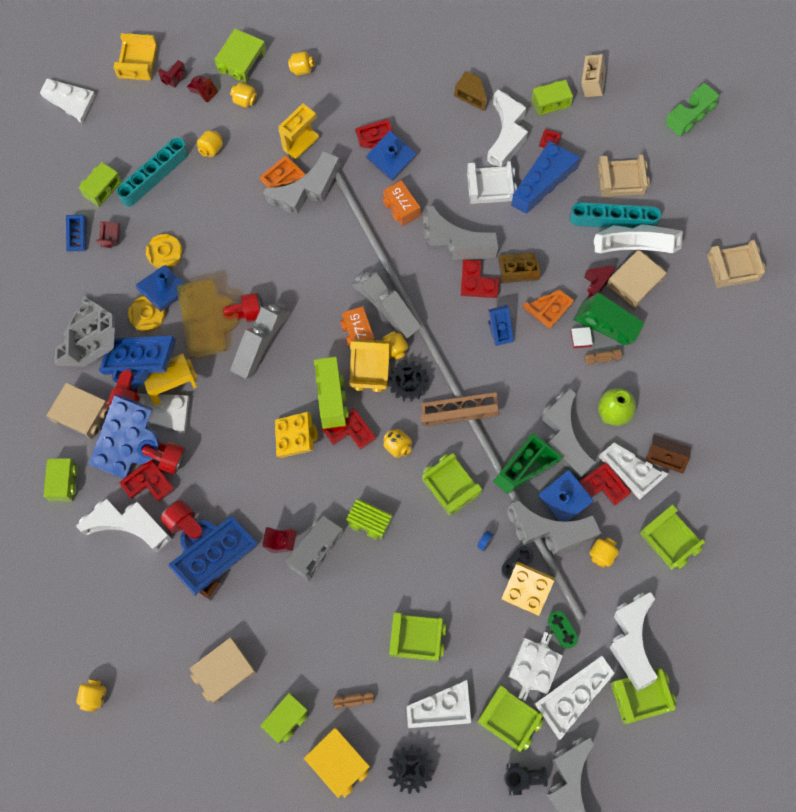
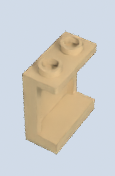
[597,155,650,197]
[707,240,766,288]
[606,250,667,310]
[46,383,109,439]
[189,637,257,704]

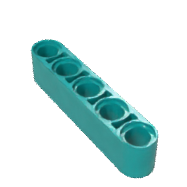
[117,137,188,206]
[569,202,661,229]

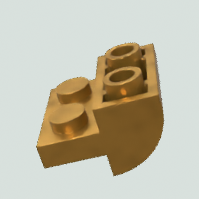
[498,253,541,283]

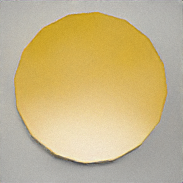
[146,234,183,268]
[128,296,166,332]

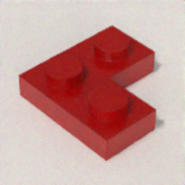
[461,260,499,298]
[322,407,376,450]
[119,460,174,502]
[580,463,631,506]

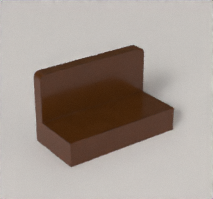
[645,435,691,474]

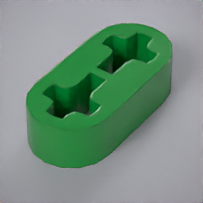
[548,611,578,649]

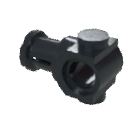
[504,763,548,795]

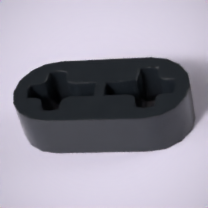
[501,546,533,580]

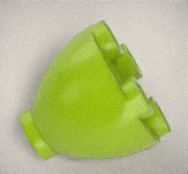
[597,388,636,426]

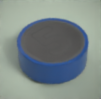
[477,531,494,551]

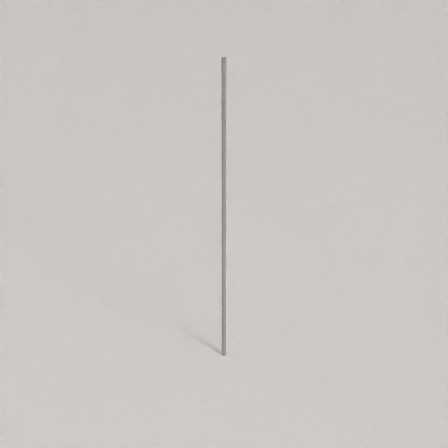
[335,170,585,620]

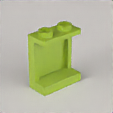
[214,29,267,82]
[422,453,482,516]
[639,504,706,570]
[389,613,446,661]
[610,668,677,724]
[477,685,544,752]

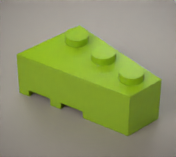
[313,357,349,429]

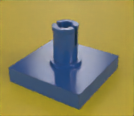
[366,131,416,181]
[136,265,189,312]
[538,470,594,522]

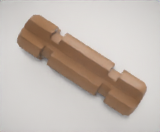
[585,349,622,365]
[333,691,374,709]

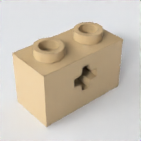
[581,54,606,97]

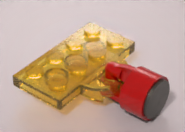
[177,278,263,358]

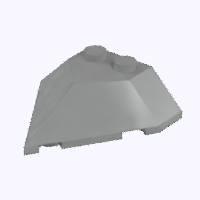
[54,295,115,367]

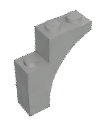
[263,151,341,214]
[422,206,498,260]
[351,272,421,338]
[230,303,291,379]
[542,389,596,481]
[507,501,601,555]
[547,736,595,812]

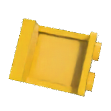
[113,33,158,81]
[278,103,319,160]
[348,339,390,392]
[144,353,198,406]
[304,728,370,798]

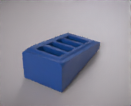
[66,215,87,251]

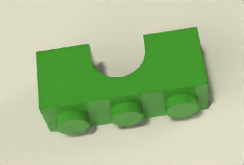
[665,83,720,137]

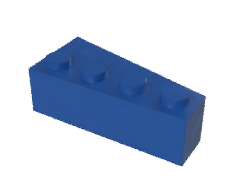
[511,141,581,214]

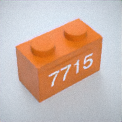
[382,180,421,226]
[340,306,375,348]

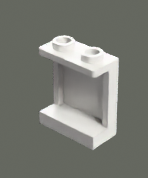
[467,161,517,204]

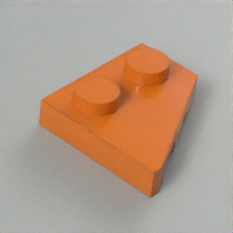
[259,156,306,188]
[522,290,574,329]

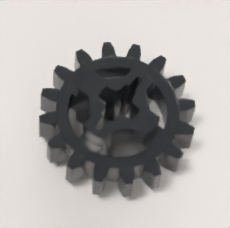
[388,360,429,402]
[387,745,434,794]

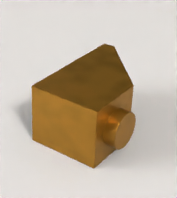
[454,71,487,111]

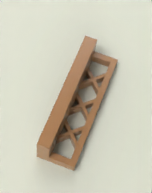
[420,392,500,427]

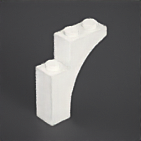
[487,90,528,167]
[594,224,683,253]
[76,499,172,553]
[610,592,658,692]

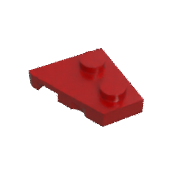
[355,119,393,149]

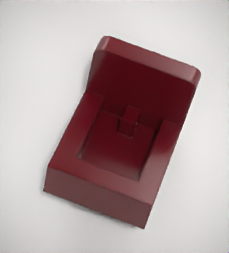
[158,60,187,88]
[187,75,218,102]
[95,221,120,248]

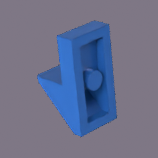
[488,305,514,346]

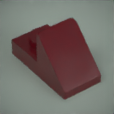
[584,266,615,299]
[262,527,297,553]

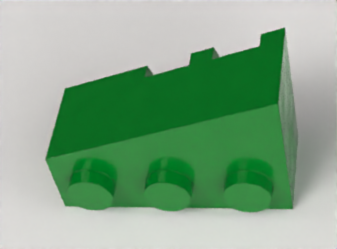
[573,292,644,346]
[493,433,564,494]

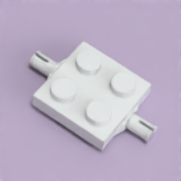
[508,632,563,701]

